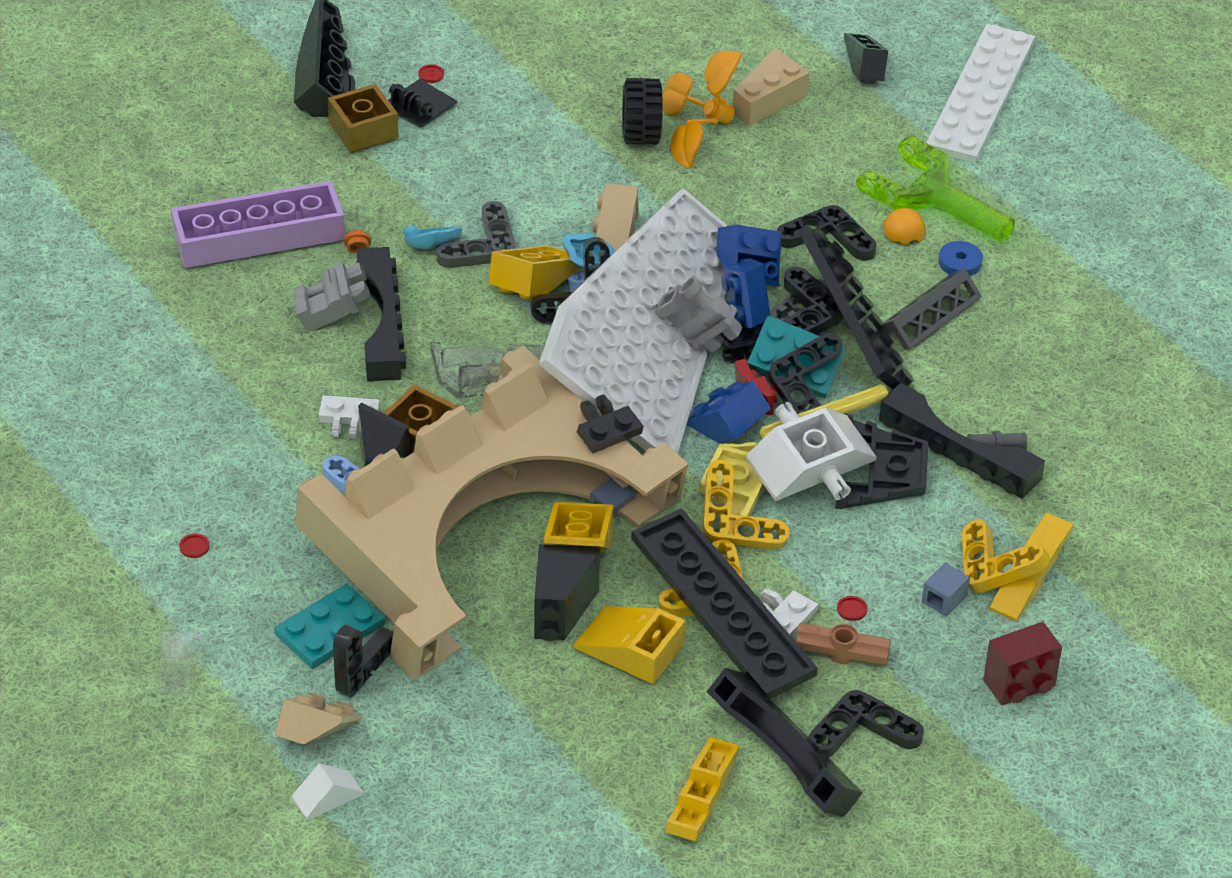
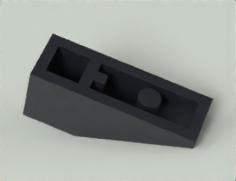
[844,33,889,84]

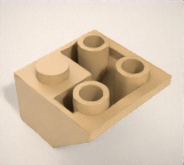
[275,693,363,745]

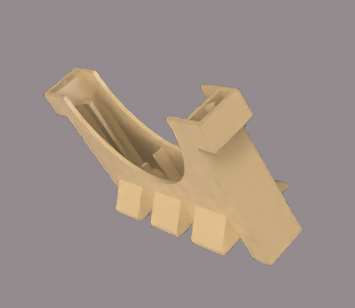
[295,345,689,681]

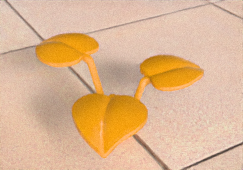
[663,51,743,168]

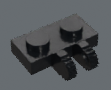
[577,394,644,453]

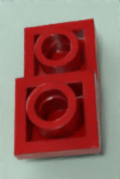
[735,359,777,415]

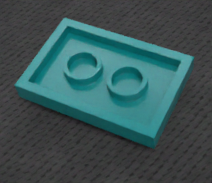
[747,316,846,398]
[274,583,385,669]

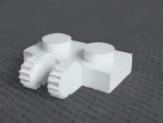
[319,395,380,439]
[760,588,818,638]

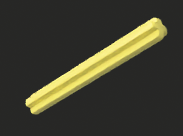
[760,384,889,439]

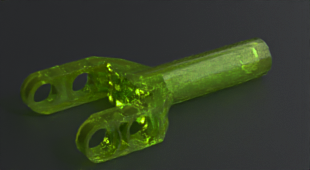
[856,136,1015,242]

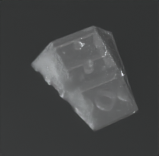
[430,342,545,399]

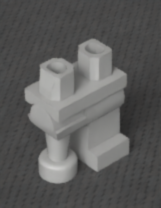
[294,261,371,332]
[655,277,742,353]

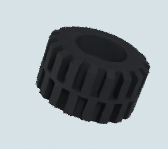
[622,78,663,145]

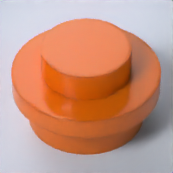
[344,230,371,253]

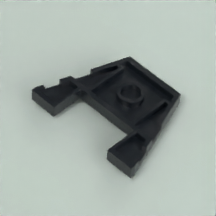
[836,413,928,509]

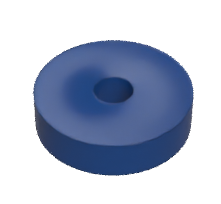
[938,241,983,276]

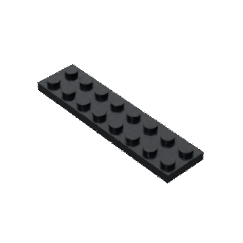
[798,224,916,391]
[631,508,818,699]

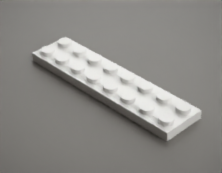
[925,24,1035,163]

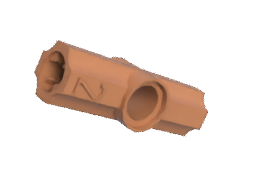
[796,623,891,666]

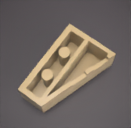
[733,47,810,126]
[593,183,639,251]

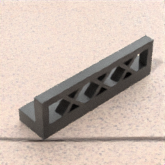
[881,268,981,350]

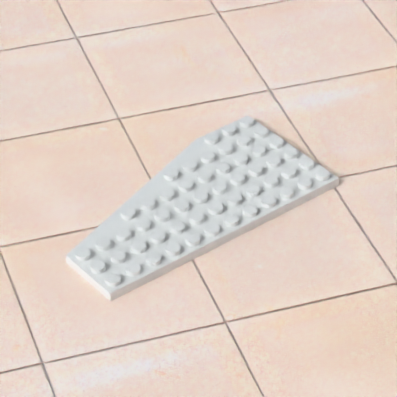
[538,188,727,454]

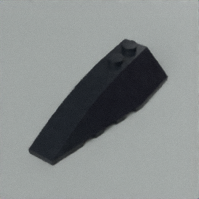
[294,0,355,117]

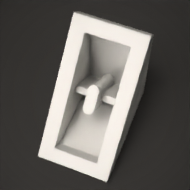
[292,763,364,820]

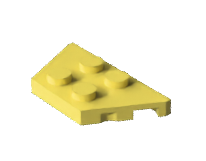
[699,442,765,516]

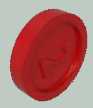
[418,64,444,83]
[179,533,209,558]
[837,596,867,621]

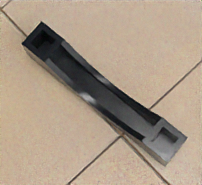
[356,247,406,382]
[879,383,1045,499]
[707,668,863,817]

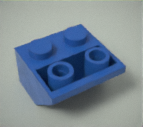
[716,224,782,286]
[721,260,771,328]
[687,380,771,444]

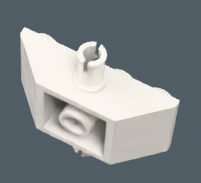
[746,402,877,501]

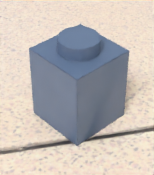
[589,478,637,519]
[922,563,970,617]

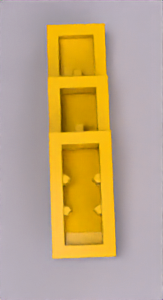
[989,513,1073,622]
[665,737,740,842]

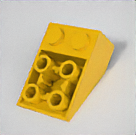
[573,606,685,684]

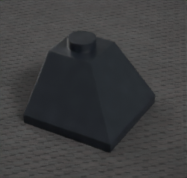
[358,402,410,467]

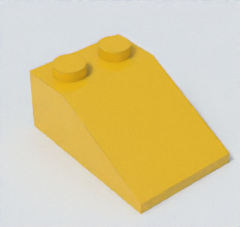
[488,245,581,300]
[544,502,614,552]

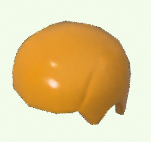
[883,208,926,246]

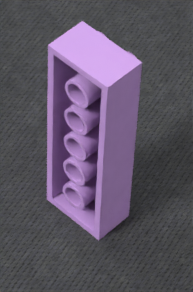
[171,181,345,268]

